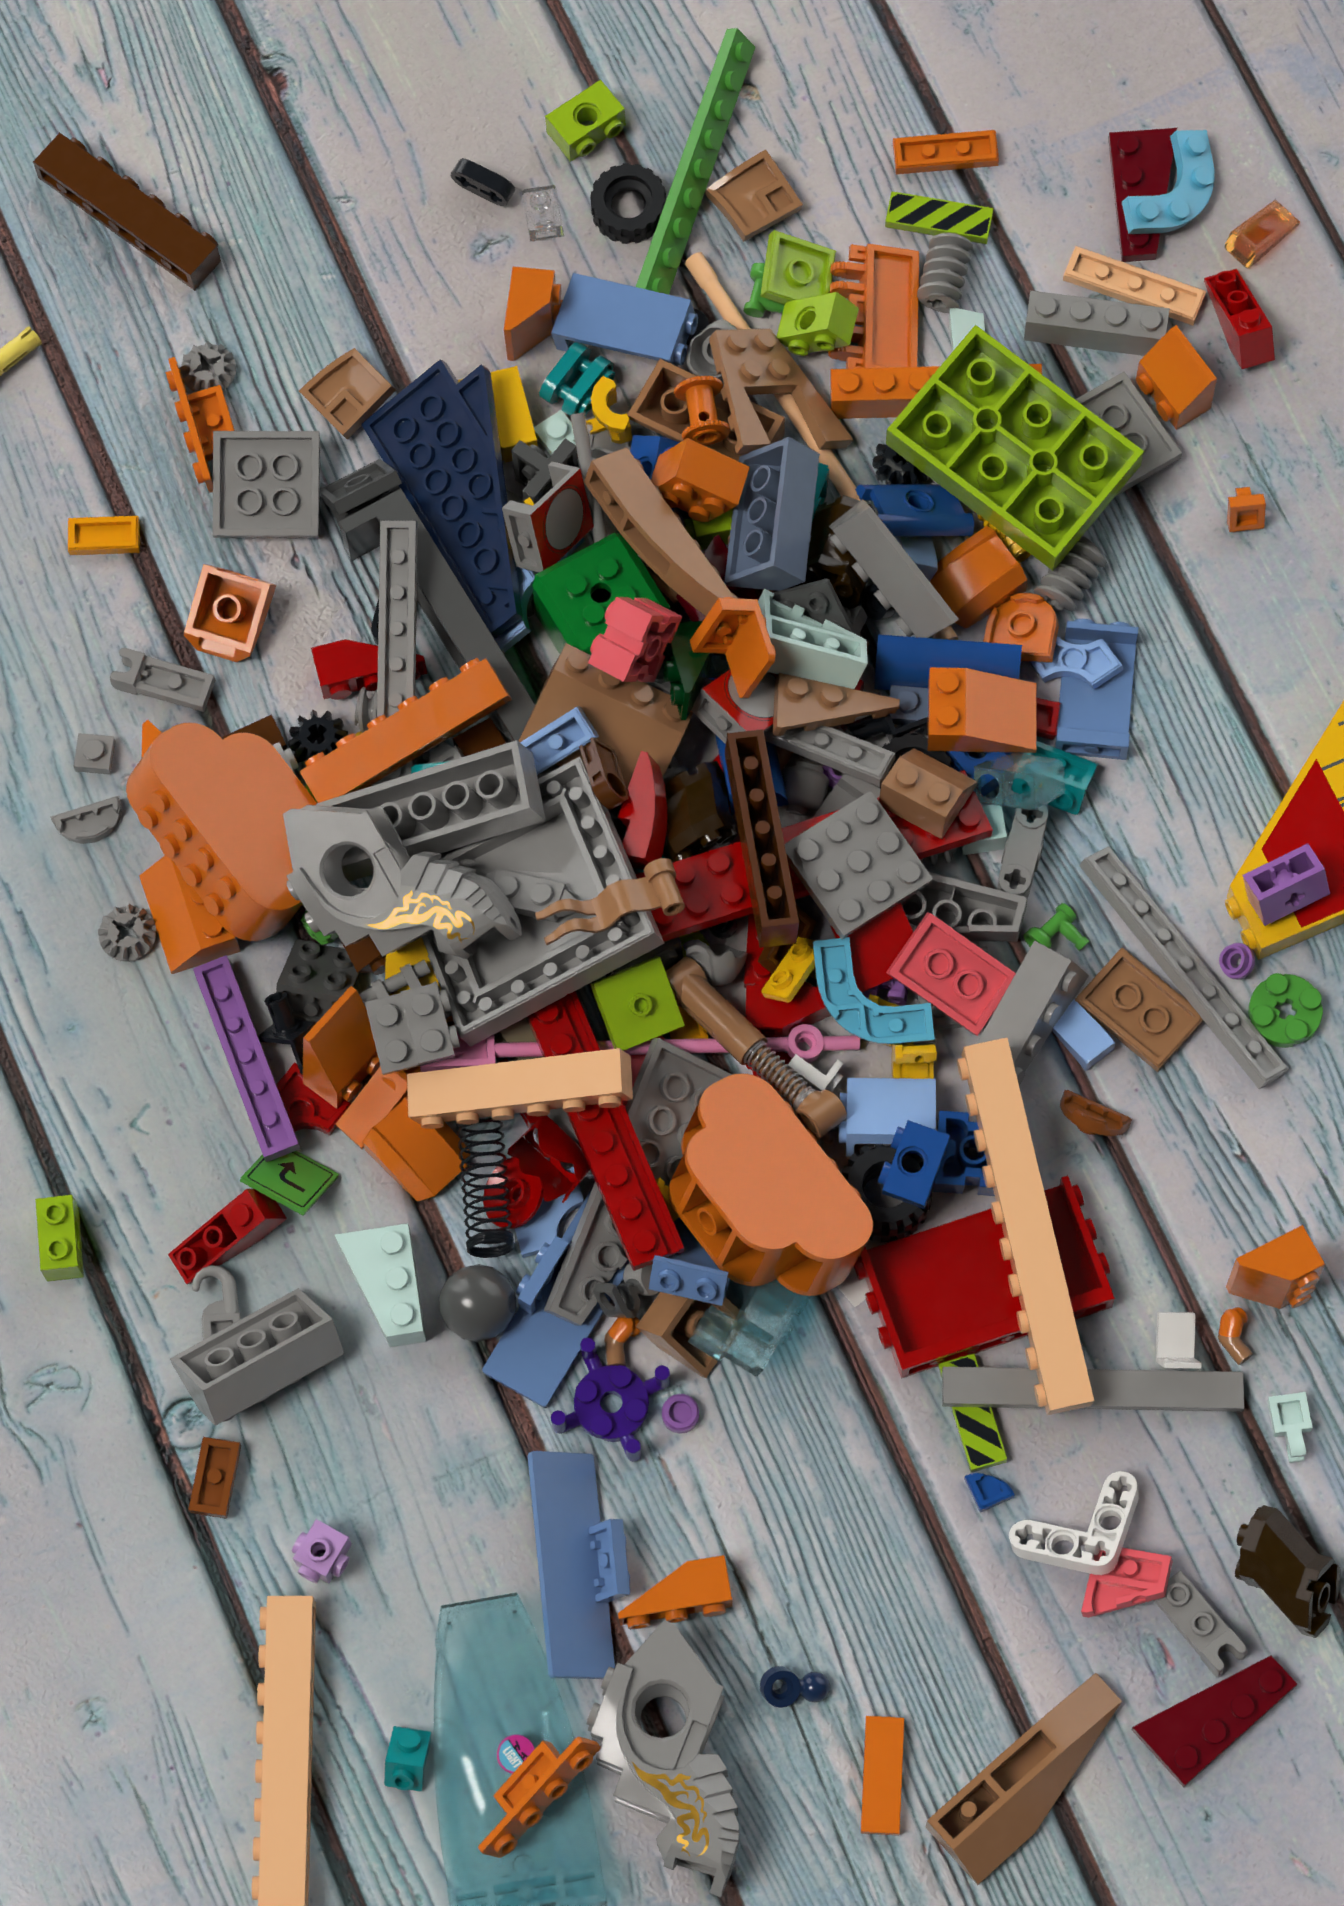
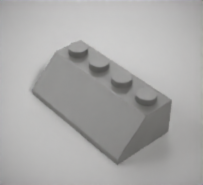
[829,499,959,638]
[170,1288,344,1426]

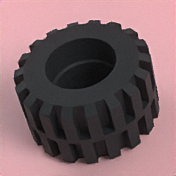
[841,1144,933,1242]

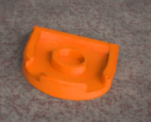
[983,593,1059,662]

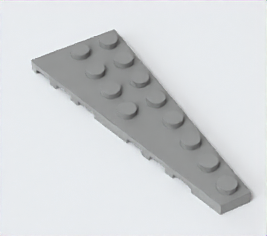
[544,1038,732,1326]

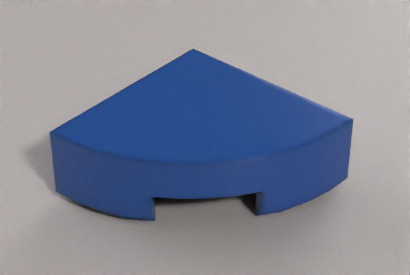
[964,1473,1015,1513]

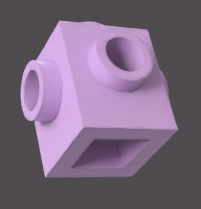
[292,1519,352,1584]

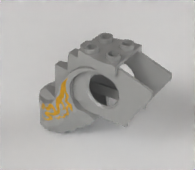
[283,805,522,959]
[586,1620,740,1897]

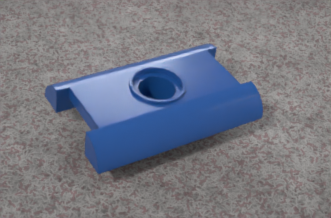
[855,484,974,536]

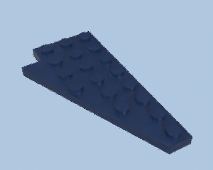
[361,359,523,639]

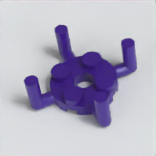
[551,1337,670,1462]

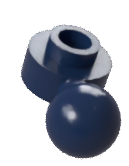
[760,1666,830,1708]

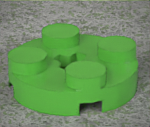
[1248,973,1323,1048]

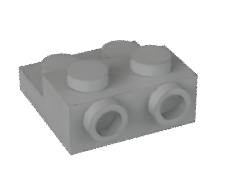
[365,983,460,1075]

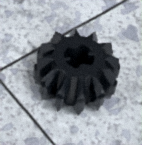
[872,444,929,484]
[288,710,349,766]

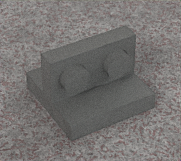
[511,438,579,504]
[320,459,402,528]

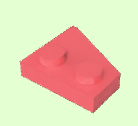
[1081,1548,1173,1618]

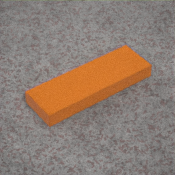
[893,130,999,174]
[861,1716,904,1836]

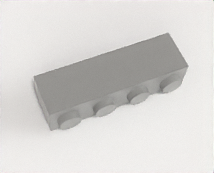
[1024,290,1170,356]

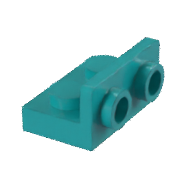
[1011,741,1098,815]

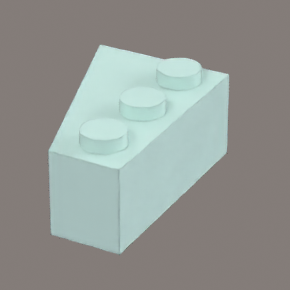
[758,589,868,689]
[334,1223,426,1347]

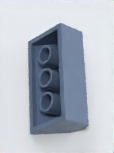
[724,437,820,591]

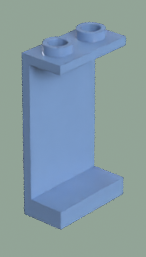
[551,273,698,367]
[1055,618,1139,760]
[649,1217,730,1306]

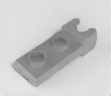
[110,648,216,712]
[1154,1570,1248,1677]

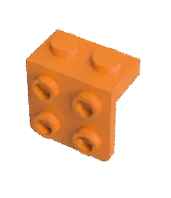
[690,597,776,698]

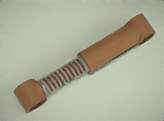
[665,957,847,1141]

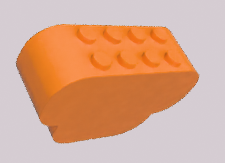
[126,722,317,941]
[668,1074,873,1296]

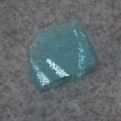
[974,753,1065,810]

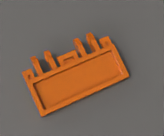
[828,243,919,369]

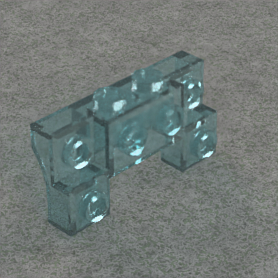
[688,1279,810,1377]

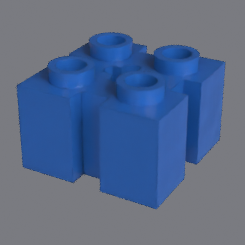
[933,1110,995,1196]

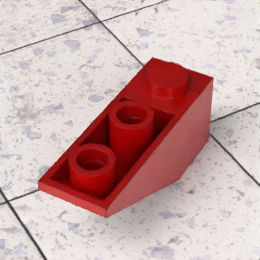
[1204,269,1275,369]
[311,639,427,700]
[745,981,831,1037]
[168,1189,287,1284]

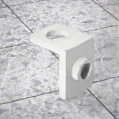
[1156,1312,1202,1368]

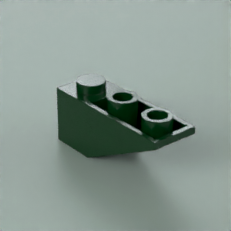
[663,621,712,720]

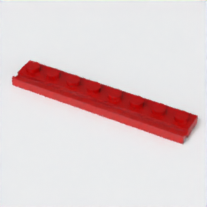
[527,991,684,1271]

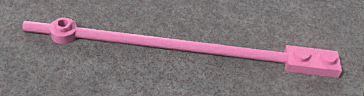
[420,1024,860,1072]

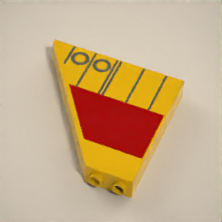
[1225,701,1344,960]

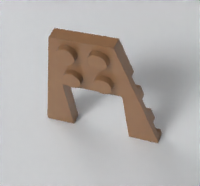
[709,328,853,454]

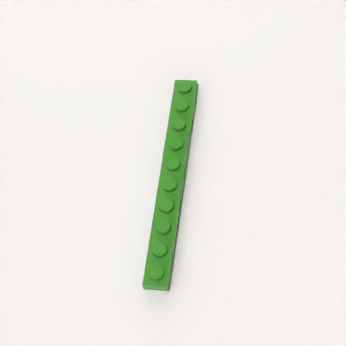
[636,28,756,295]

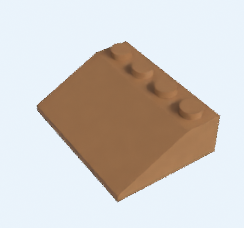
[518,643,693,789]

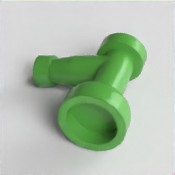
[743,263,784,318]
[1023,903,1089,951]

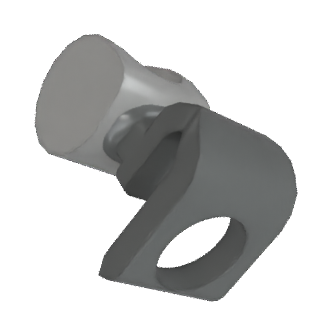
[593,1262,659,1318]

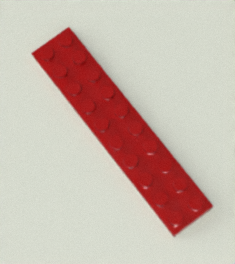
[635,770,993,942]

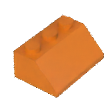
[139,855,241,974]
[1226,1225,1325,1309]

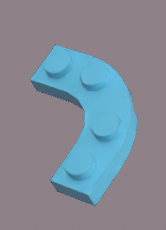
[1122,130,1215,234]
[812,937,935,1044]

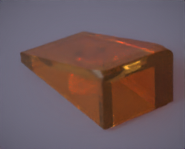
[1225,199,1300,268]

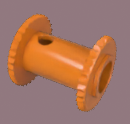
[674,376,731,445]

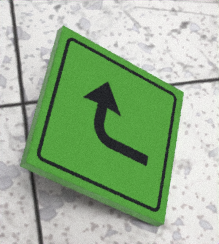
[240,1151,339,1216]

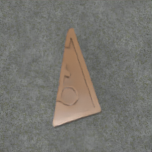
[773,673,900,736]

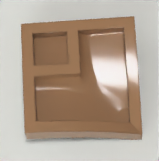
[705,149,803,242]
[299,348,396,440]

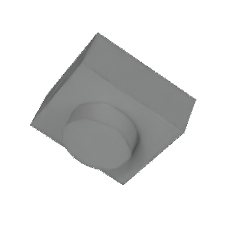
[73,733,116,775]

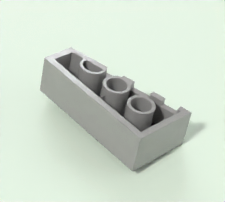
[901,872,1027,942]
[977,941,1089,1086]

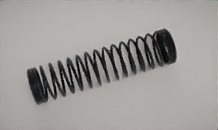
[456,1118,514,1258]

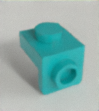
[384,1726,431,1791]

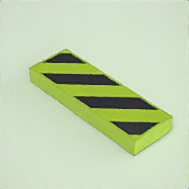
[885,191,993,244]
[938,1354,1007,1472]

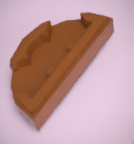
[1060,1090,1132,1136]

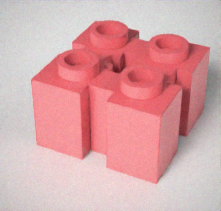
[588,597,682,682]

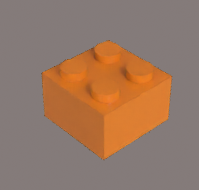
[651,438,750,522]

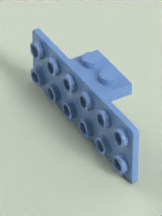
[482,1187,629,1408]
[528,1451,630,1679]

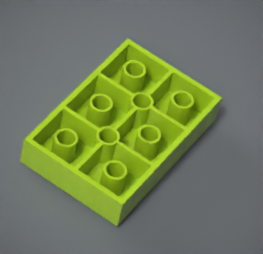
[886,325,1144,571]

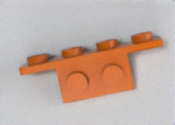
[165,357,235,493]
[478,1737,601,1858]

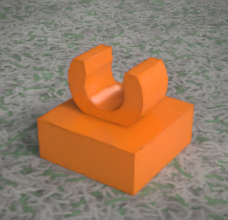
[1227,487,1266,532]

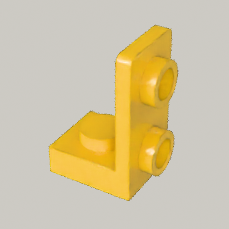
[761,937,816,1003]

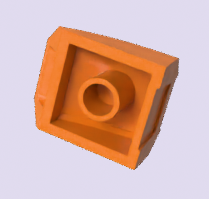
[930,526,1028,629]
[184,564,276,662]
[362,1096,470,1202]

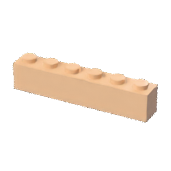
[407,1048,633,1129]

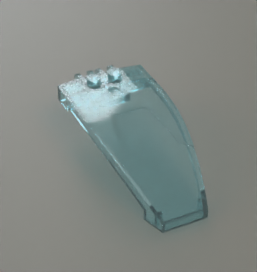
[433,1592,608,1906]

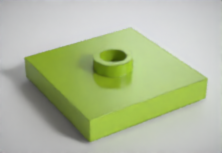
[760,230,836,305]
[590,956,685,1051]

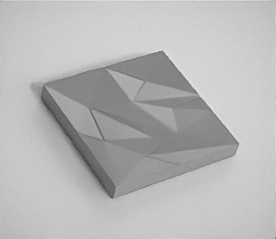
[422,757,664,1047]

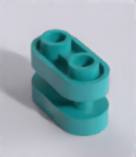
[539,342,615,416]

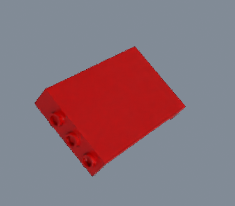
[854,1175,1115,1379]

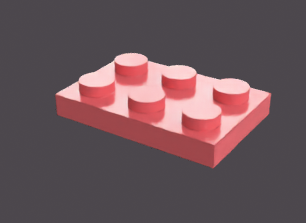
[886,912,1016,1036]

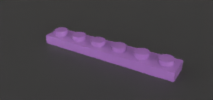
[193,955,301,1162]

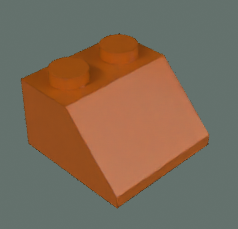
[504,266,563,361]
[1136,325,1217,430]

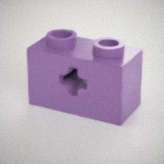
[1242,844,1330,926]

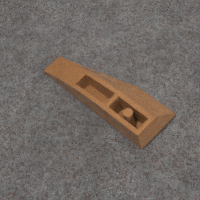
[584,447,738,616]
[926,1673,1122,1886]

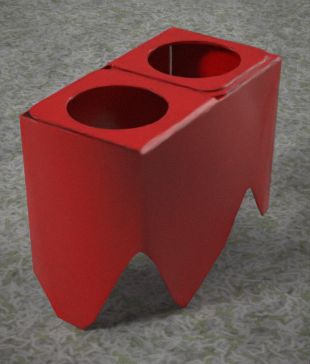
[507,1115,590,1203]

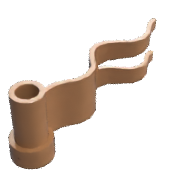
[535,858,685,945]

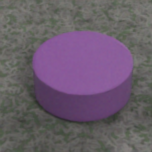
[662,1394,699,1434]

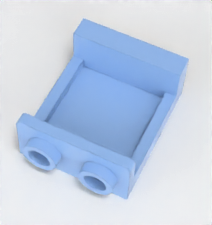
[839,1078,936,1157]

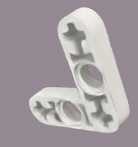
[1009,1471,1139,1575]

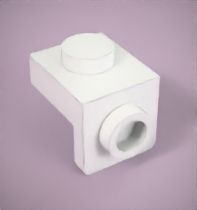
[789,1054,844,1092]

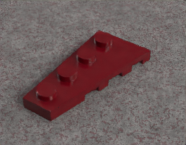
[1108,128,1177,262]
[1131,1655,1297,1788]

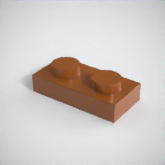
[188,1437,241,1519]

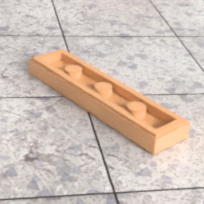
[1063,246,1206,326]

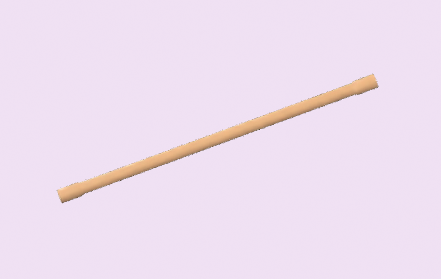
[685,252,958,640]

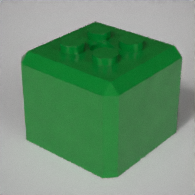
[532,533,670,655]

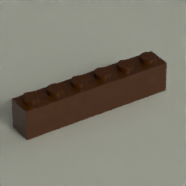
[33,132,221,291]
[725,729,799,948]

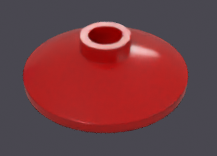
[483,1157,544,1229]

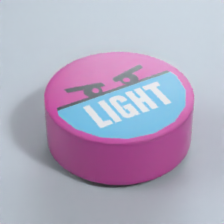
[497,1734,535,1774]

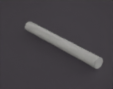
[570,412,607,543]

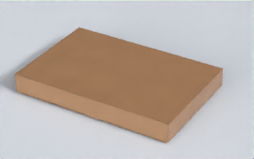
[1075,948,1204,1072]

